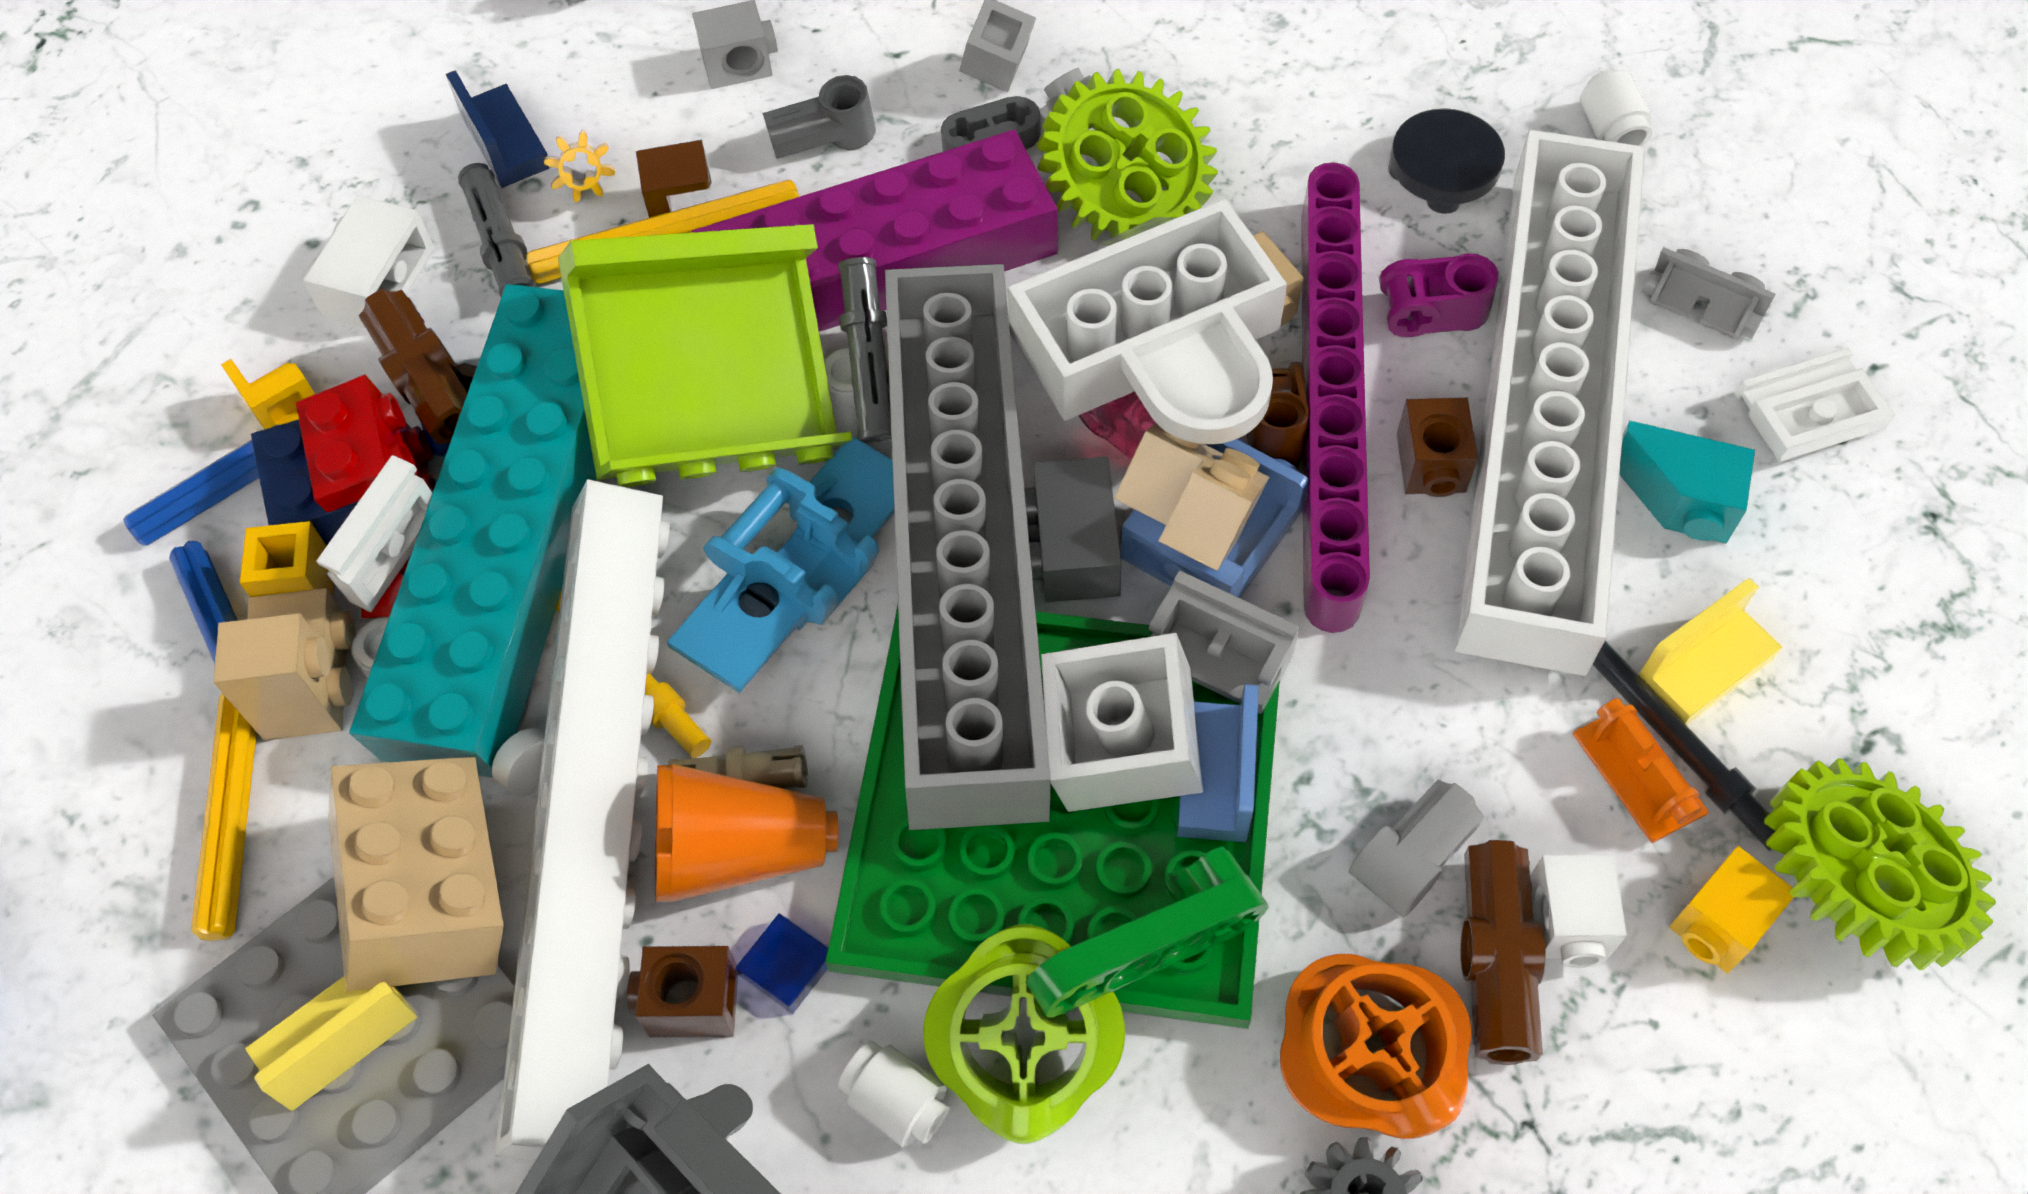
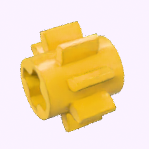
[544,130,615,202]

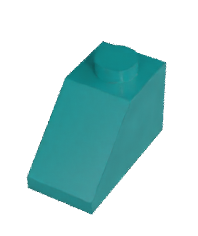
[1619,420,1755,544]

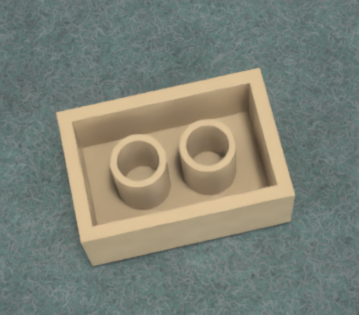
[328,757,504,992]

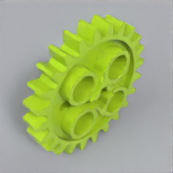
[1037,69,1218,241]
[1764,758,1996,970]

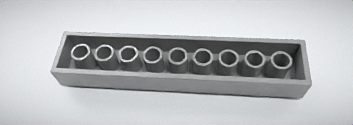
[885,264,1051,830]

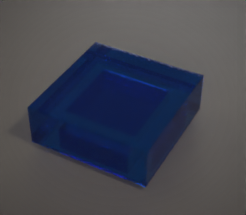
[735,913,829,1014]

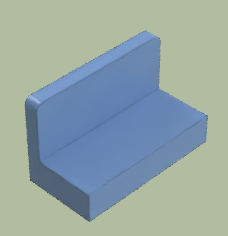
[1177,684,1259,842]

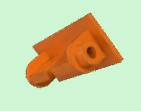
[1572,698,1709,844]

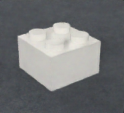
[1041,633,1204,812]

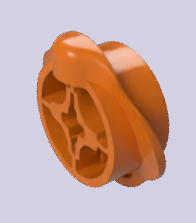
[1280,954,1471,1139]

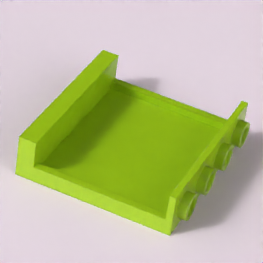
[558,224,852,487]

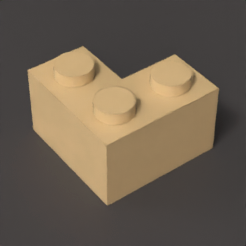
[1114,423,1269,571]
[213,588,355,741]

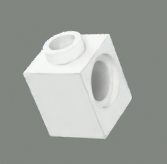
[1530,854,1627,968]

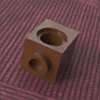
[1397,397,1478,497]
[627,946,739,1037]

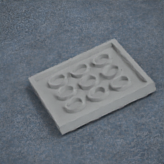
[152,877,515,1194]

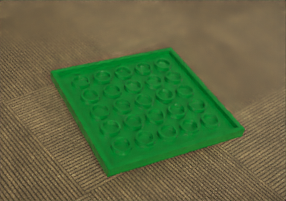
[826,606,1280,1029]

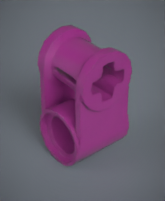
[1379,253,1499,337]

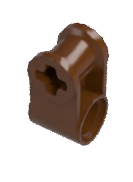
[1246,361,1309,468]

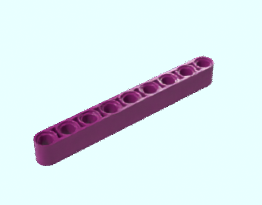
[1301,162,1370,633]

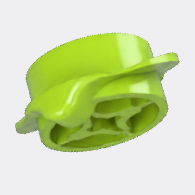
[923,924,1126,1144]

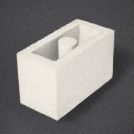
[303,195,435,328]

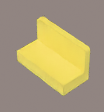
[1639,578,1782,725]
[245,976,418,1111]

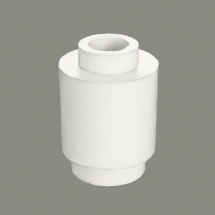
[1580,70,1652,146]
[837,1041,950,1148]

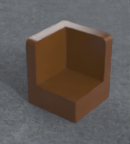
[636,140,712,218]

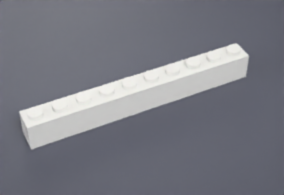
[495,479,670,1160]

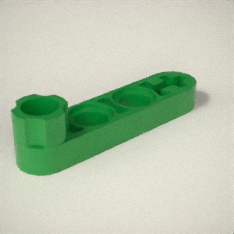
[1026,846,1269,1017]

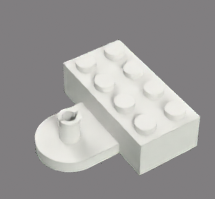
[1008,198,1287,444]

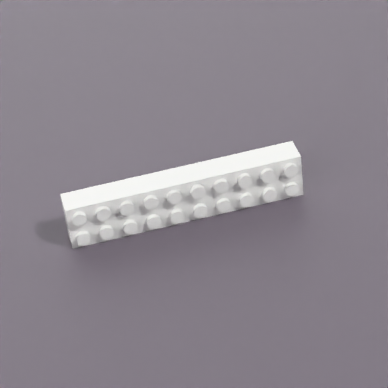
[1455,129,1645,676]

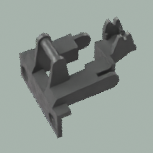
[515,1064,781,1194]

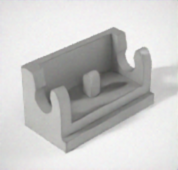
[1149,570,1300,714]

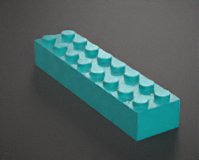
[349,284,596,778]

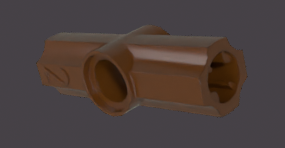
[358,288,468,445]
[1460,840,1546,1065]

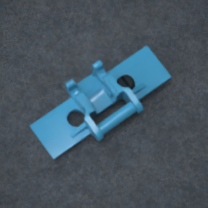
[667,436,895,693]

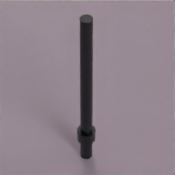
[1592,640,1775,851]

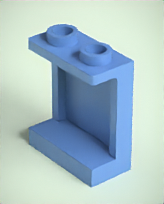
[1120,438,1309,598]

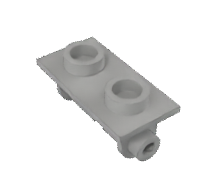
[1641,247,1776,340]

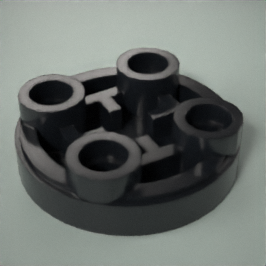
[1388,108,1505,214]

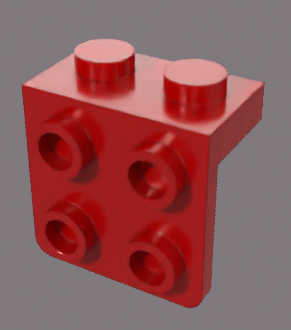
[295,374,437,513]

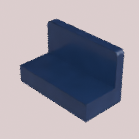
[445,70,552,188]

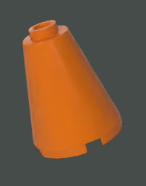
[655,764,839,903]

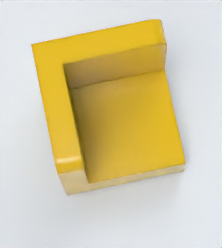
[220,359,315,429]

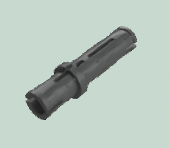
[458,163,537,297]
[838,257,892,443]

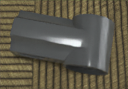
[762,75,876,159]

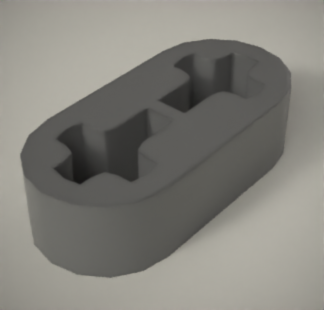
[941,96,1041,151]

